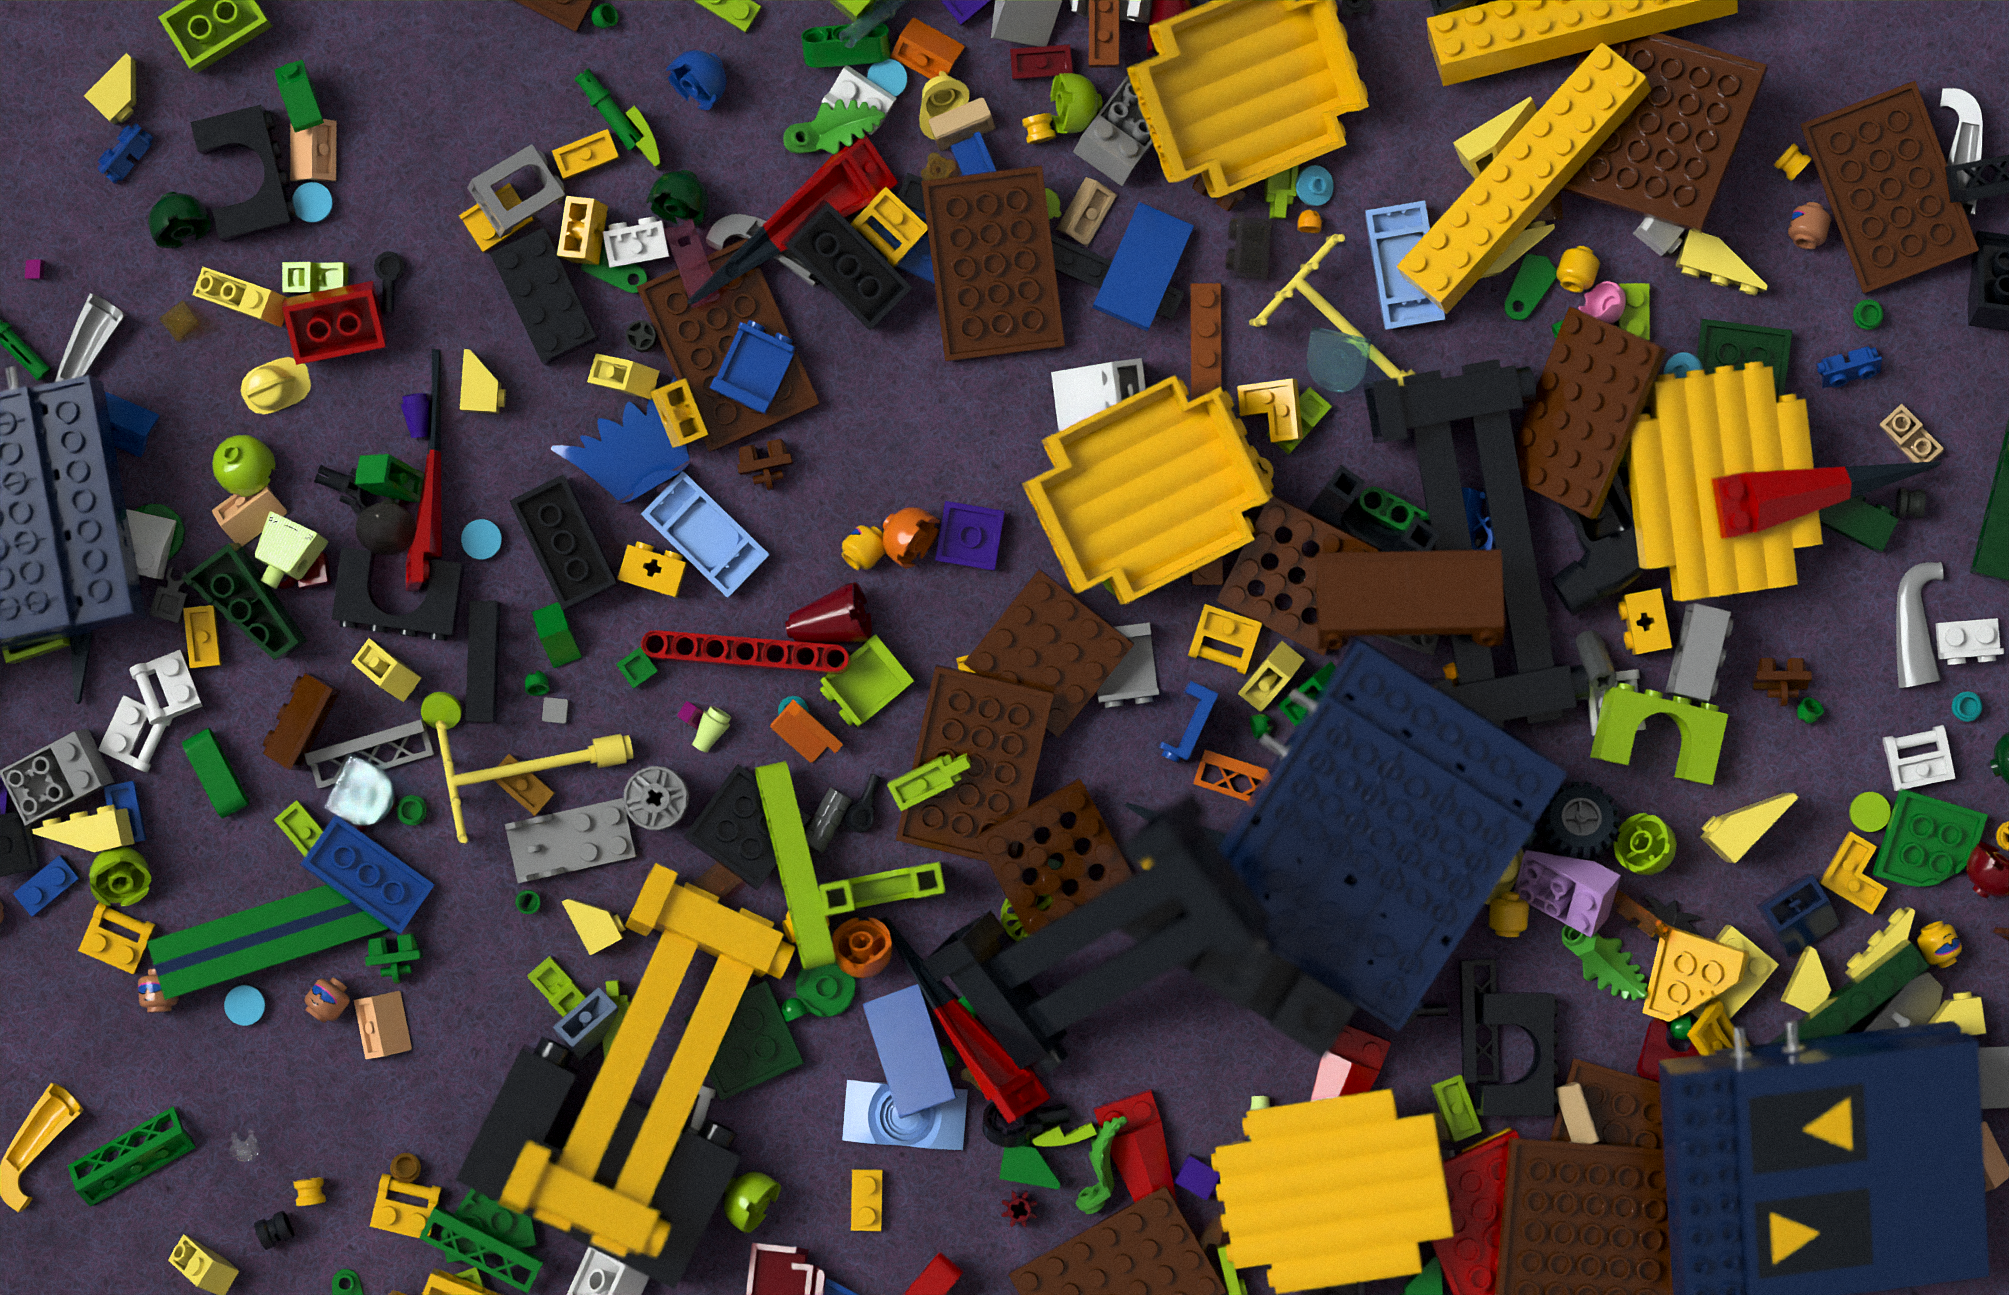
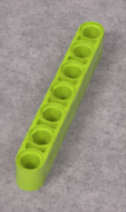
[755,761,835,970]

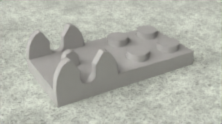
[505,798,637,883]

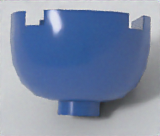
[666,50,727,110]

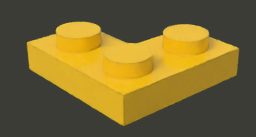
[1237,378,1303,443]
[1819,831,1888,915]

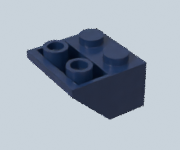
[1756,873,1840,957]

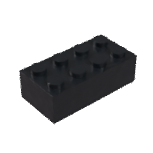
[781,200,912,330]
[490,227,599,365]
[509,474,620,611]

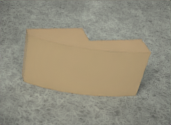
[1879,404,1944,463]

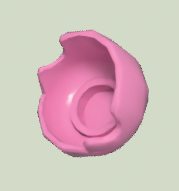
[1578,281,1626,324]

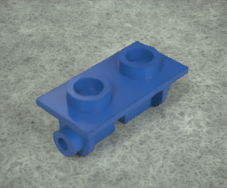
[97,123,154,184]
[1816,346,1882,389]

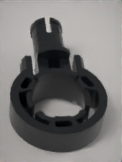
[314,464,400,522]
[982,1101,1069,1148]

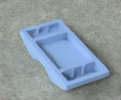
[1365,201,1445,330]
[641,471,770,598]
[842,1080,968,1150]

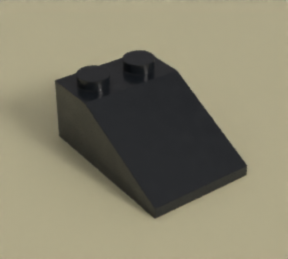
[1968,230,2009,331]

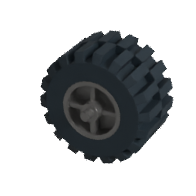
[1540,781,1619,861]

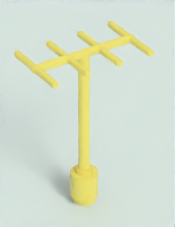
[1249,234,1416,386]
[436,720,633,844]

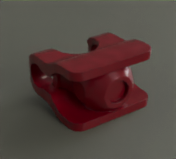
[1636,1017,1701,1083]

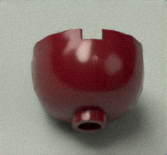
[1966,841,2009,898]

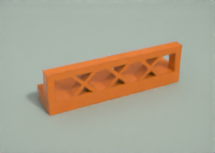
[1193,749,1268,802]

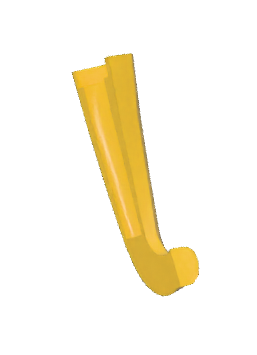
[0,1083,84,1212]

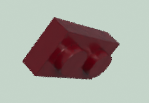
[1010,44,1072,81]

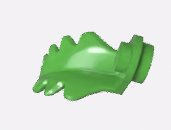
[783,99,886,154]
[1562,925,1648,1001]
[1076,1117,1128,1214]

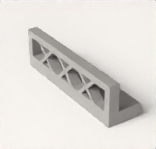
[304,720,435,789]

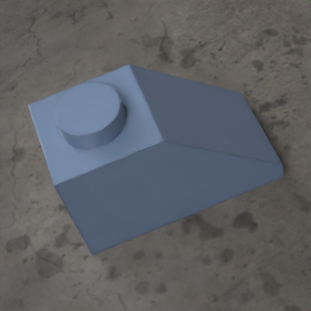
[553,987,619,1061]

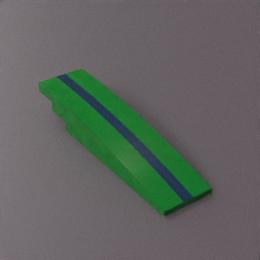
[147,885,389,1000]

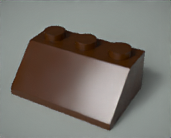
[262,673,341,770]

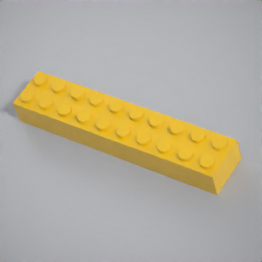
[1426,0,1738,87]
[1396,42,1651,314]

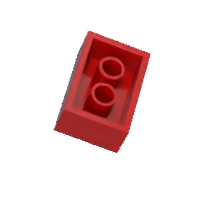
[282,280,387,365]

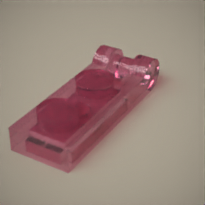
[664,219,721,309]

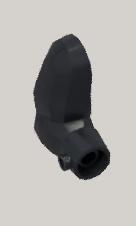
[1550,471,1645,616]

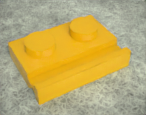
[459,183,534,253]

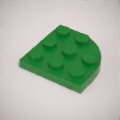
[1872,788,1988,887]

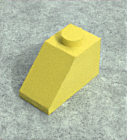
[84,53,136,125]
[460,349,506,414]
[587,353,660,400]
[351,638,421,702]
[1238,641,1305,712]
[562,898,626,955]
[1781,946,1831,1013]
[1927,991,1986,1035]

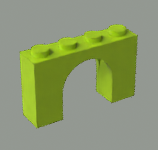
[1590,682,1728,785]
[819,861,946,916]

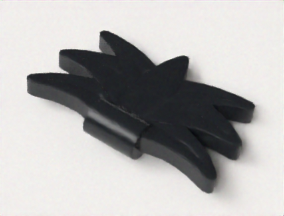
[1628,895,1701,943]

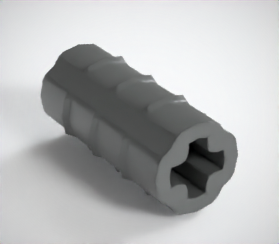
[1575,630,1617,691]
[805,787,853,852]

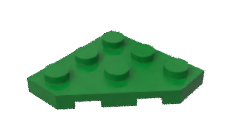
[441,1189,537,1263]

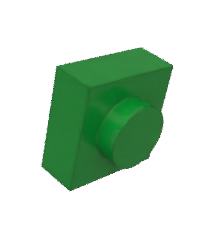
[616,647,659,689]

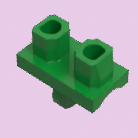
[365,933,424,984]

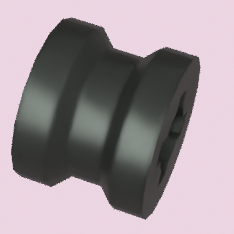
[626,320,657,352]
[1895,488,1926,519]

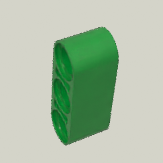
[801,22,891,68]
[1357,486,1429,531]
[182,728,250,819]

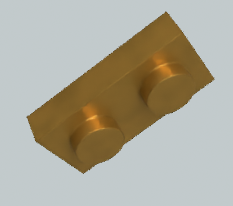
[494,754,555,816]

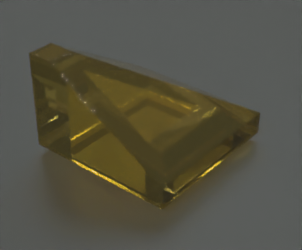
[159,300,202,342]

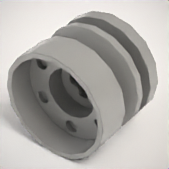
[623,766,690,830]

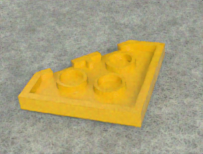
[1642,925,1749,1022]

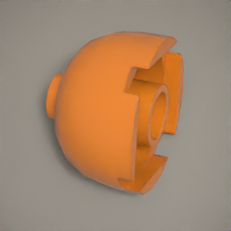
[882,507,940,569]
[832,917,892,979]

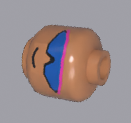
[1788,202,1831,249]
[138,969,178,1013]
[304,977,350,1024]

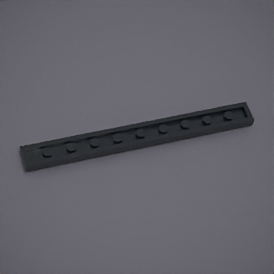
[897,172,1185,321]

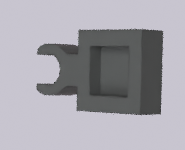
[149,568,189,623]

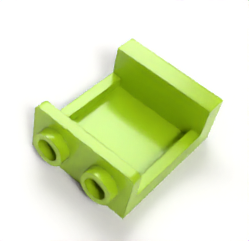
[819,634,915,727]

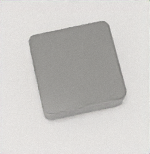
[542,697,569,723]

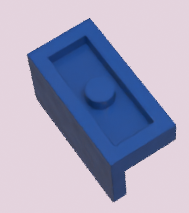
[950,131,996,175]
[105,392,159,457]

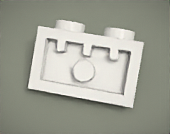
[822,65,897,135]
[603,216,670,268]
[1935,618,2004,665]

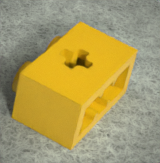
[557,196,608,265]
[650,378,708,448]
[617,541,688,598]
[1618,588,1672,655]

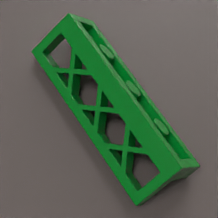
[67,1106,196,1207]
[419,1205,544,1293]

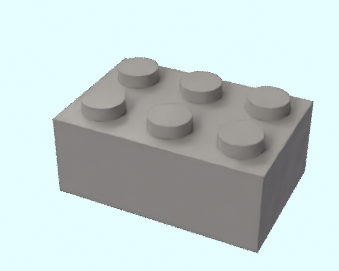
[1665,603,1733,702]

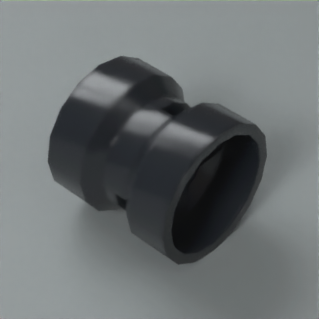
[254,1210,295,1250]

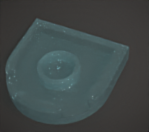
[1307,326,1372,392]
[324,754,394,825]

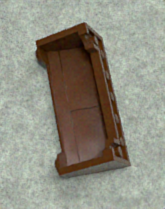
[1315,550,1504,650]

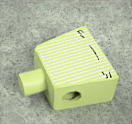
[255,511,329,589]

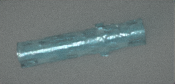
[839,0,911,48]

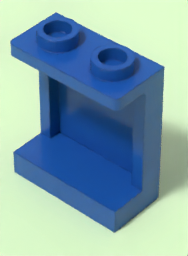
[710,320,797,415]
[1158,681,1218,763]

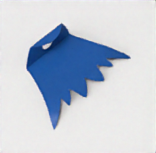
[551,376,690,503]

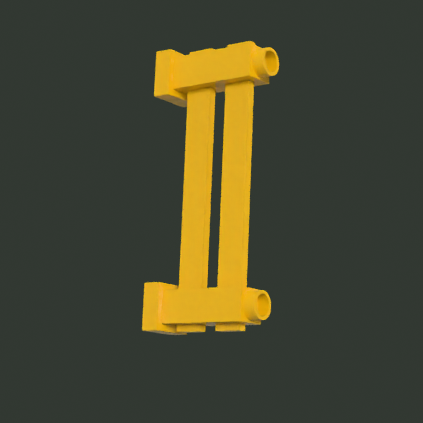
[498,863,795,1258]

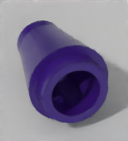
[400,393,430,438]

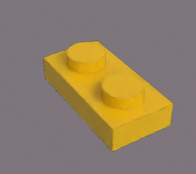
[552,129,620,180]
[183,605,222,669]
[851,1169,883,1231]

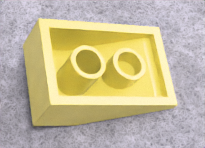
[1700,793,1798,863]
[1690,925,1779,1027]

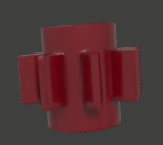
[1001,1190,1037,1227]

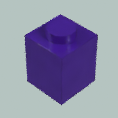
[1174,1154,1221,1200]

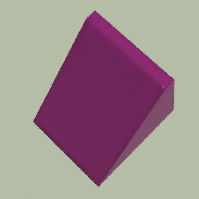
[25,259,45,280]
[677,701,704,730]

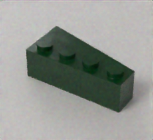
[181,543,308,660]

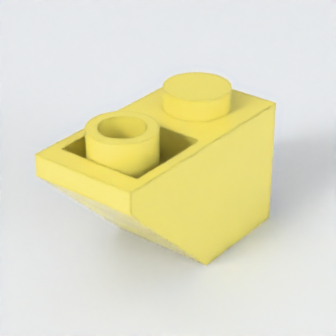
[168,1234,239,1295]

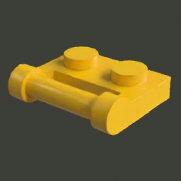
[850,187,928,268]
[1188,604,1262,675]
[78,902,156,975]
[1687,998,1750,1056]
[370,1173,442,1238]

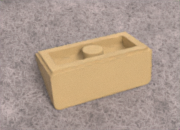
[929,98,995,151]
[1056,177,1117,247]
[1555,1081,1599,1143]

